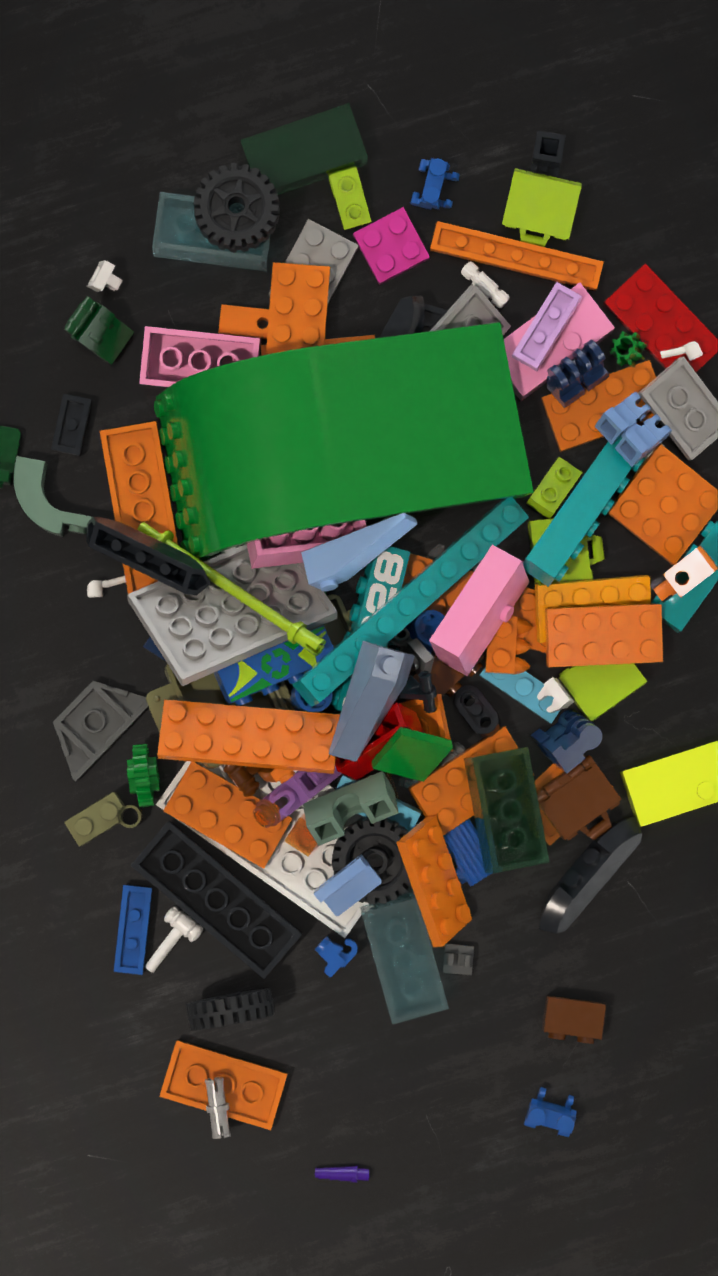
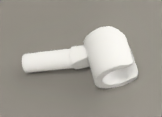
[660,341,703,361]
[87,575,126,598]

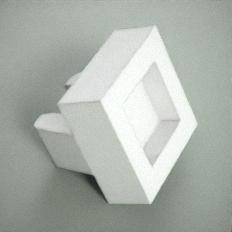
[87,260,123,292]
[537,677,575,713]

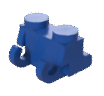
[410,158,460,210]
[315,936,357,977]
[524,1087,577,1137]

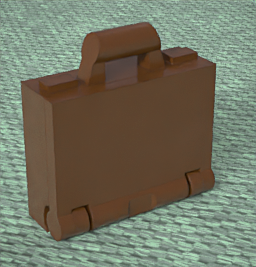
[531,755,622,841]

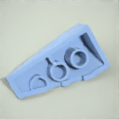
[301,512,417,591]

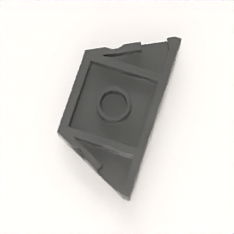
[53,681,149,782]

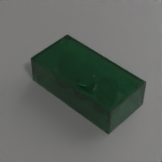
[241,103,368,195]
[464,747,549,873]

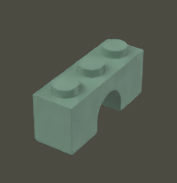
[303,771,399,846]

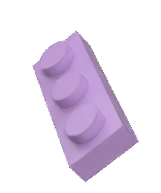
[512,282,582,371]

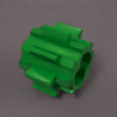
[610,331,647,368]

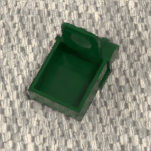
[64,296,134,365]

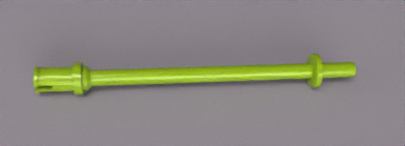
[137,522,326,656]

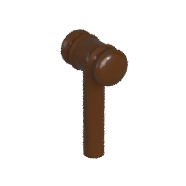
[223,765,263,797]

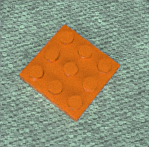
[608,444,718,565]

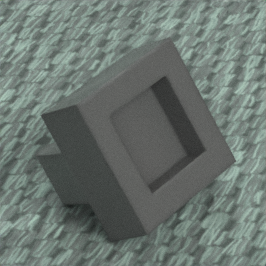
[443,943,474,975]

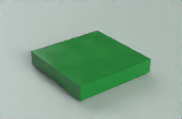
[372,727,453,782]

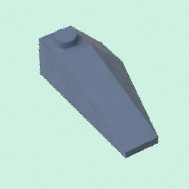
[329,641,415,762]

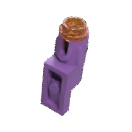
[253,766,342,828]

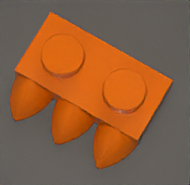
[485,616,532,675]

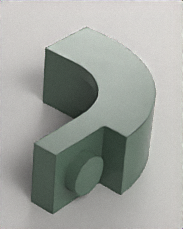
[14,456,92,537]

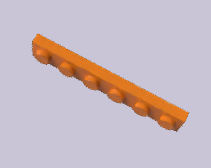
[430,221,604,291]

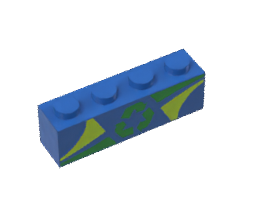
[214,625,334,706]

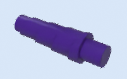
[315,1166,369,1183]

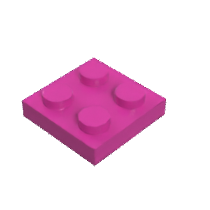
[353,207,430,285]

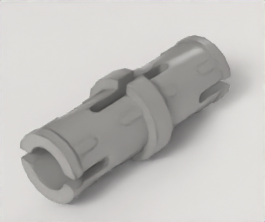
[205,1077,231,1139]

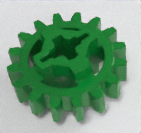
[127,744,160,807]

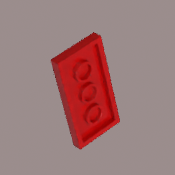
[603,263,718,372]

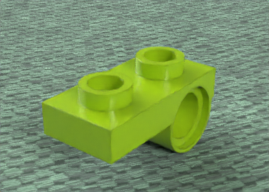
[328,166,372,230]
[526,457,583,519]

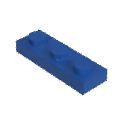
[114,885,153,975]

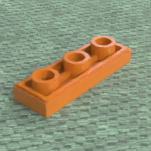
[218,304,269,339]

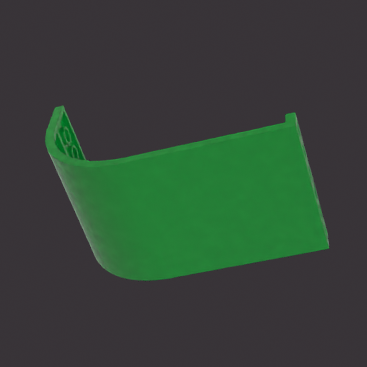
[154,322,534,561]

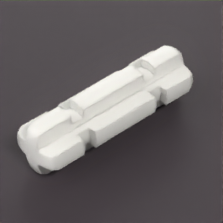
[461,261,510,308]

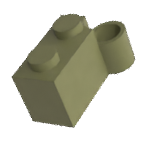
[64,792,143,847]

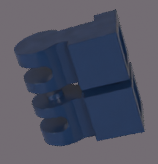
[547,339,609,408]
[531,709,602,774]

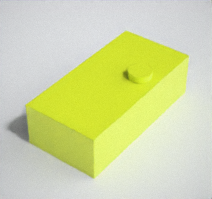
[620,741,718,827]

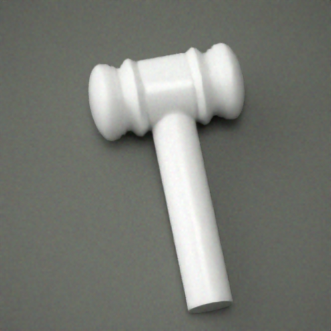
[144,906,203,973]

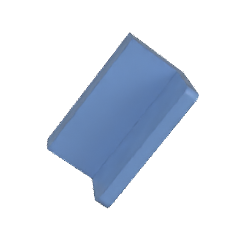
[313,854,382,916]

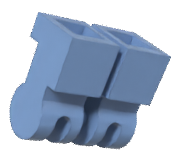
[595,392,672,467]

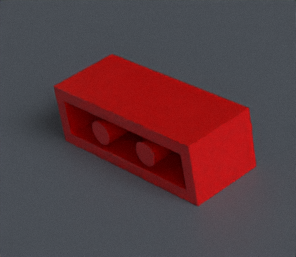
[335,703,424,780]

